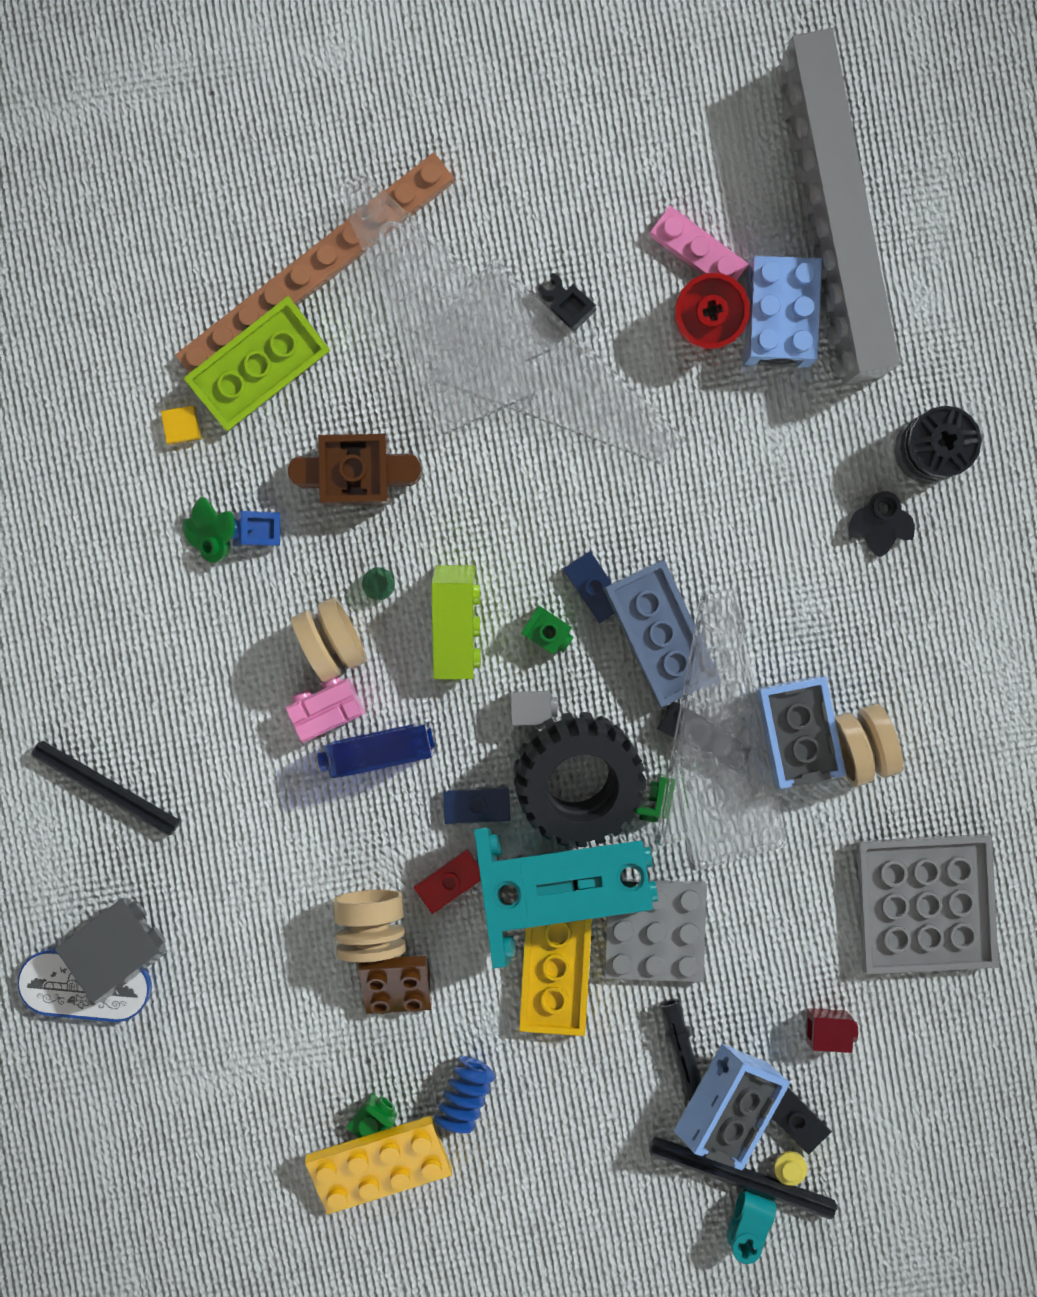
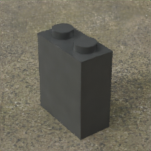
[55,898,168,1003]

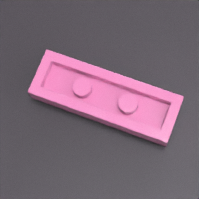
[649,206,749,281]

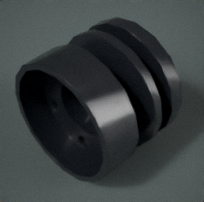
[894,405,982,484]

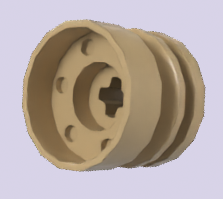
[333,889,406,962]

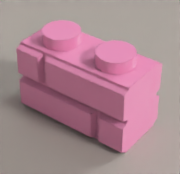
[286,676,366,743]

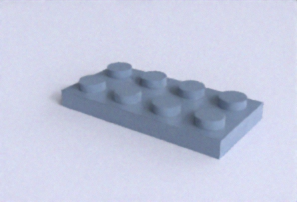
[603,559,719,708]

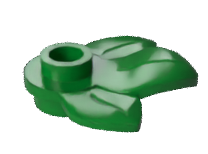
[182,497,235,563]

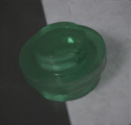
[362,567,395,600]

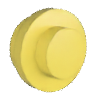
[774,1151,808,1186]

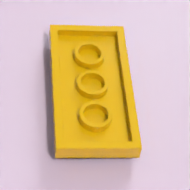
[519,919,592,1036]
[305,1115,452,1215]

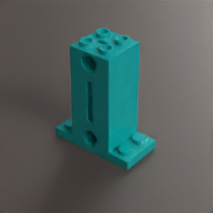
[474,828,658,969]

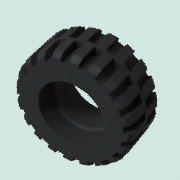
[514,712,646,847]

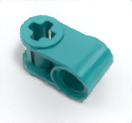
[726,1190,776,1264]

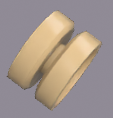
[291,596,367,683]
[834,703,903,787]

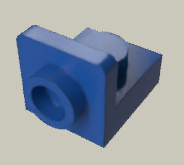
[231,511,280,547]

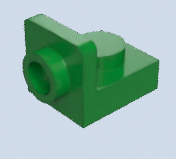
[633,774,674,822]
[346,1093,397,1138]

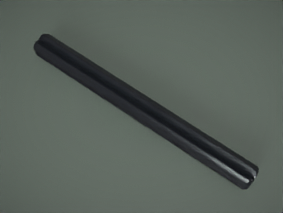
[649,1136,837,1219]

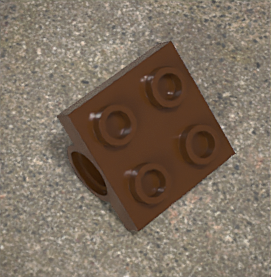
[358,956,432,1014]

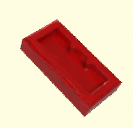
[413,848,481,914]

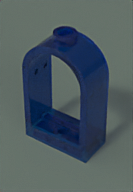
[317,721,436,778]

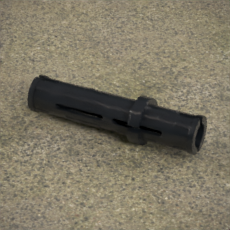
[659,998,701,1101]

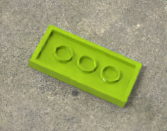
[183,296,330,431]

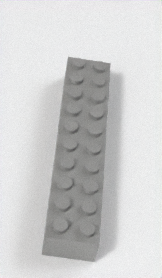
[776,28,900,386]

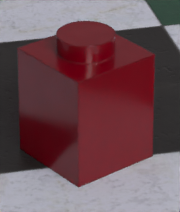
[805,1008,859,1053]

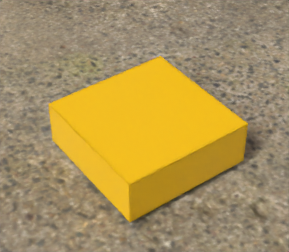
[161,405,202,445]

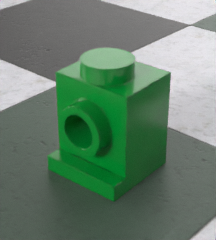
[521,606,573,655]

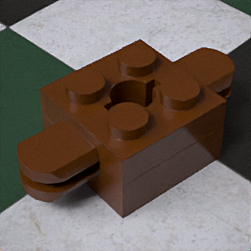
[288,433,422,507]

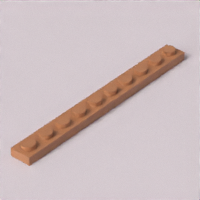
[175,152,455,373]

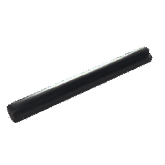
[31,741,180,836]

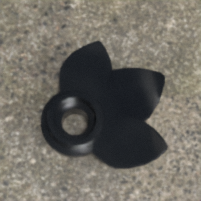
[848,491,915,557]

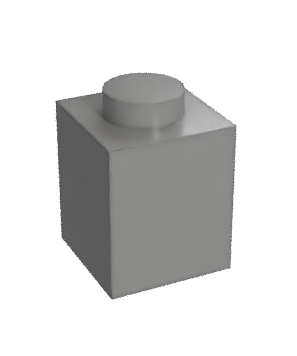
[511,690,558,726]

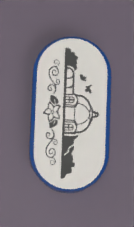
[18,948,152,1022]

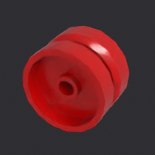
[674,273,750,350]

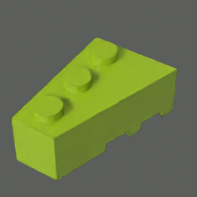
[431,565,481,679]

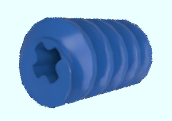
[433,1056,495,1134]

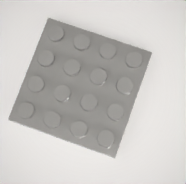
[857,834,999,975]

